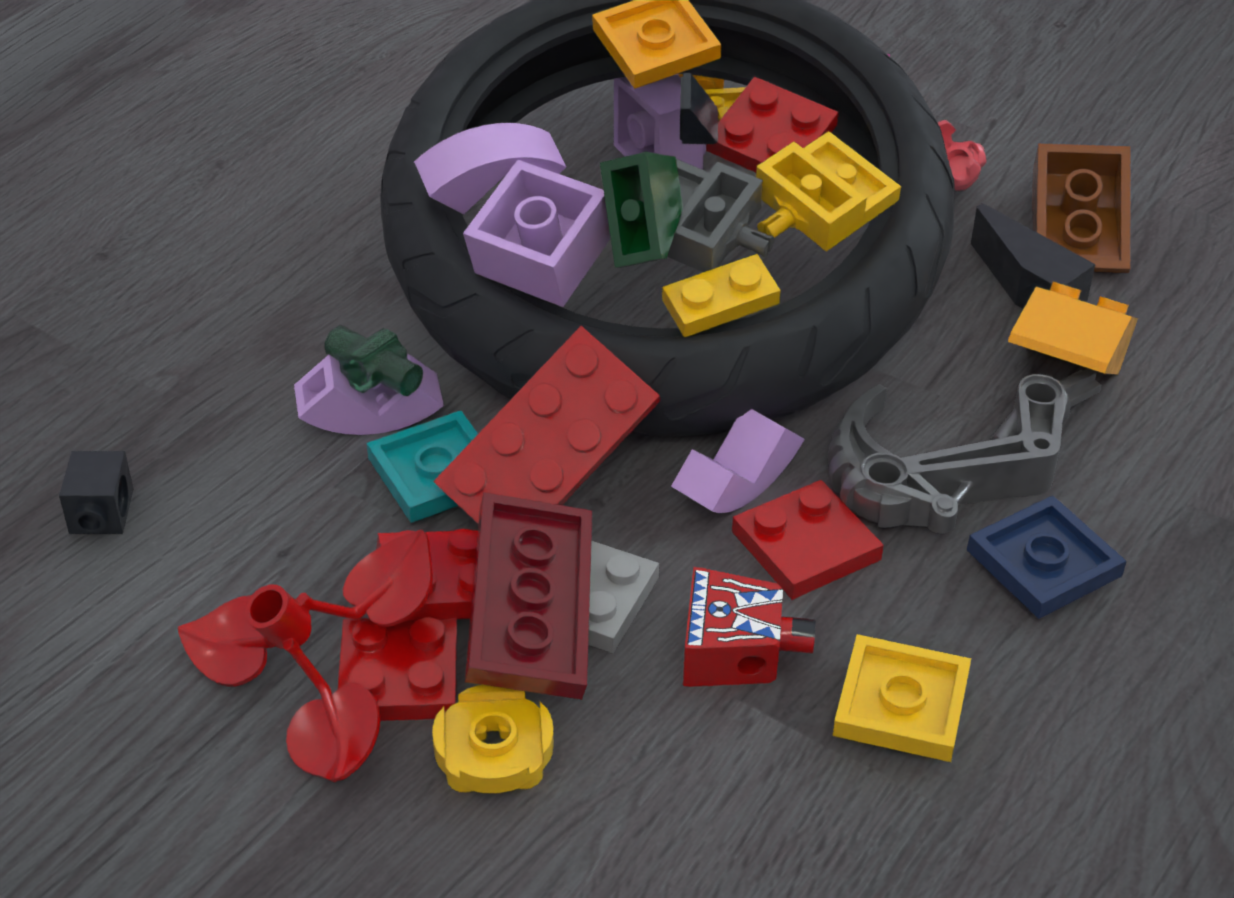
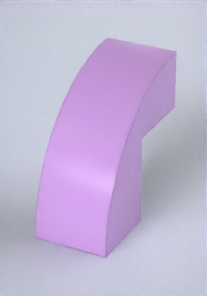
[414,123,566,214]
[294,354,444,435]
[671,409,805,513]

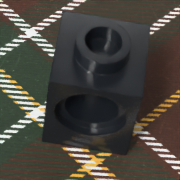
[59,451,134,534]

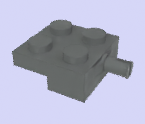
[667,159,774,272]

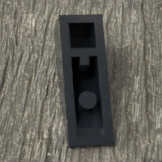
[971,203,1095,309]

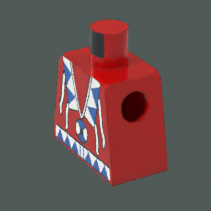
[683,567,816,687]

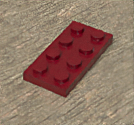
[465,492,592,700]

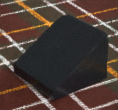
[680,73,718,144]

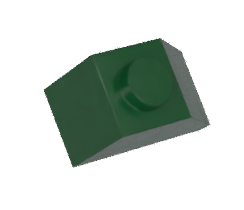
[600,152,683,268]

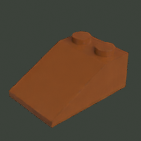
[1032,143,1131,273]

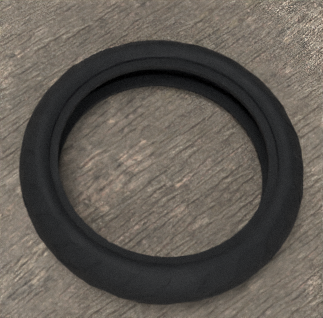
[380,0,955,437]

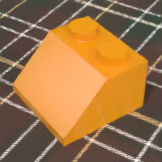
[1008,282,1138,375]

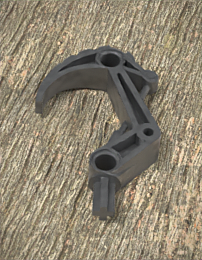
[827,368,1101,534]

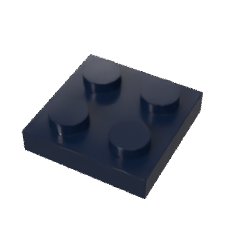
[967,495,1127,619]

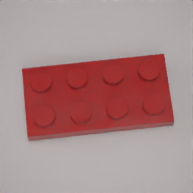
[433,326,661,524]

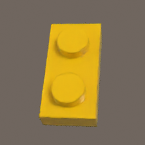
[662,254,781,338]

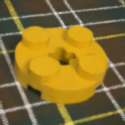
[432,685,554,793]

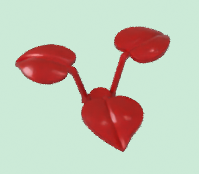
[178,530,433,783]

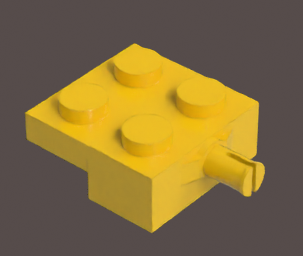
[756,131,901,252]

